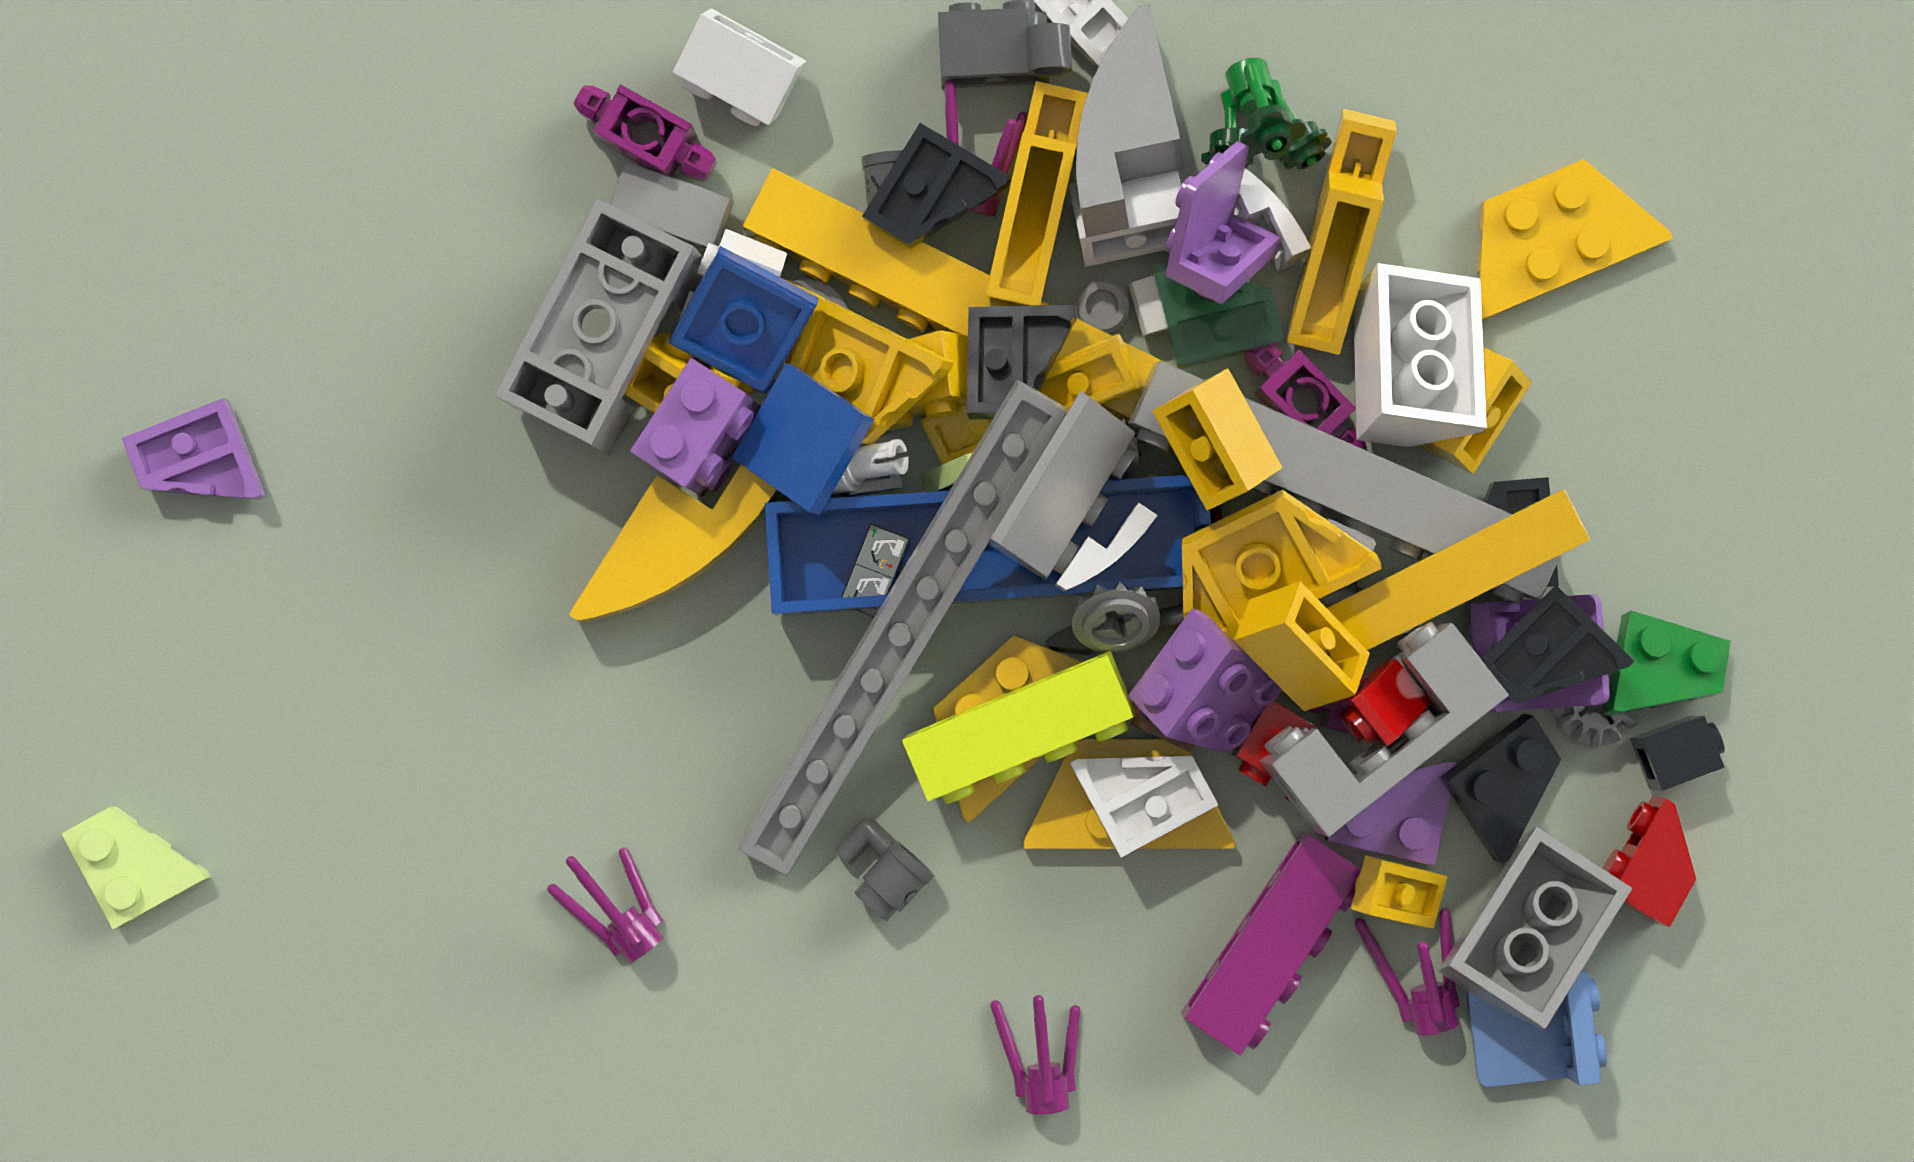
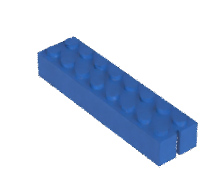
[765,475,1211,616]

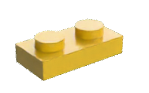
[1351,855,1448,929]

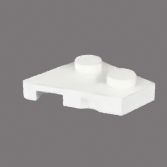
[1070,756,1218,857]

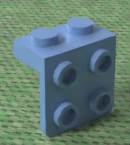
[1466,969,1607,1087]

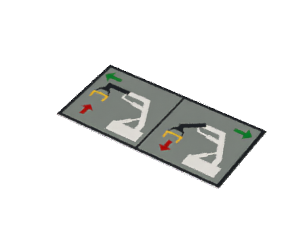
[841,523,910,617]

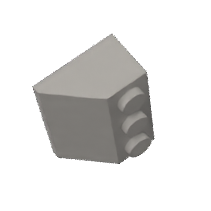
[989,391,1137,580]
[1438,826,1632,1030]

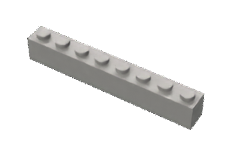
[1128,361,1560,605]

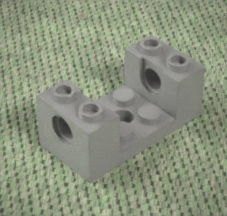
[494,198,703,456]
[1259,622,1509,837]

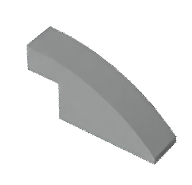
[1076,4,1184,238]

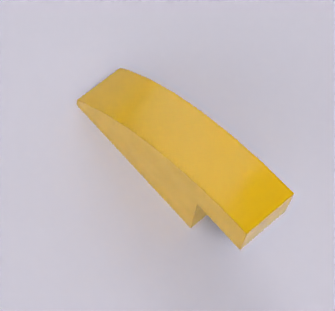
[986,81,1088,306]
[1287,108,1397,355]
[568,465,781,622]

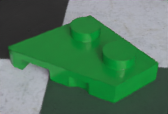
[1604,610,1731,716]

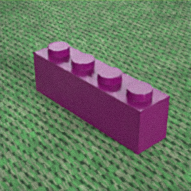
[1181,832,1361,1056]

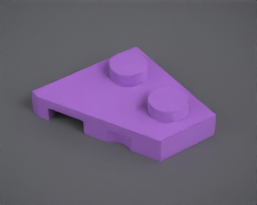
[122,398,266,500]
[1325,761,1458,866]

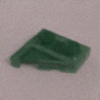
[1152,263,1285,369]

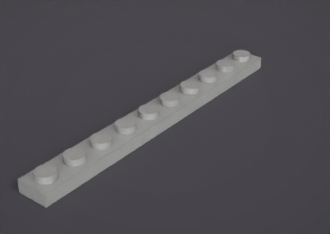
[739,380,1067,875]

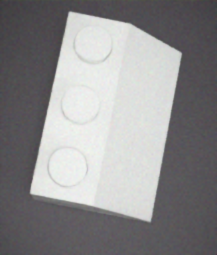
[1353,263,1487,447]

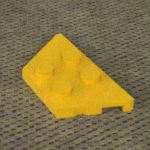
[1477,159,1673,321]
[776,279,954,444]
[1182,490,1381,640]
[933,635,1124,823]
[1023,739,1235,849]

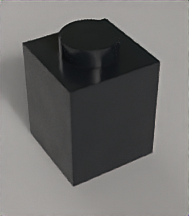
[1630,716,1725,791]

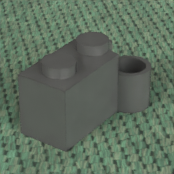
[938,0,1072,89]

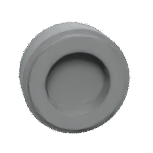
[1075,279,1129,334]

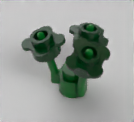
[1201,58,1332,170]

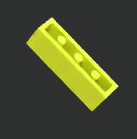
[902,651,1136,804]

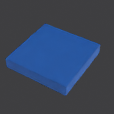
[668,246,819,394]
[732,363,875,515]

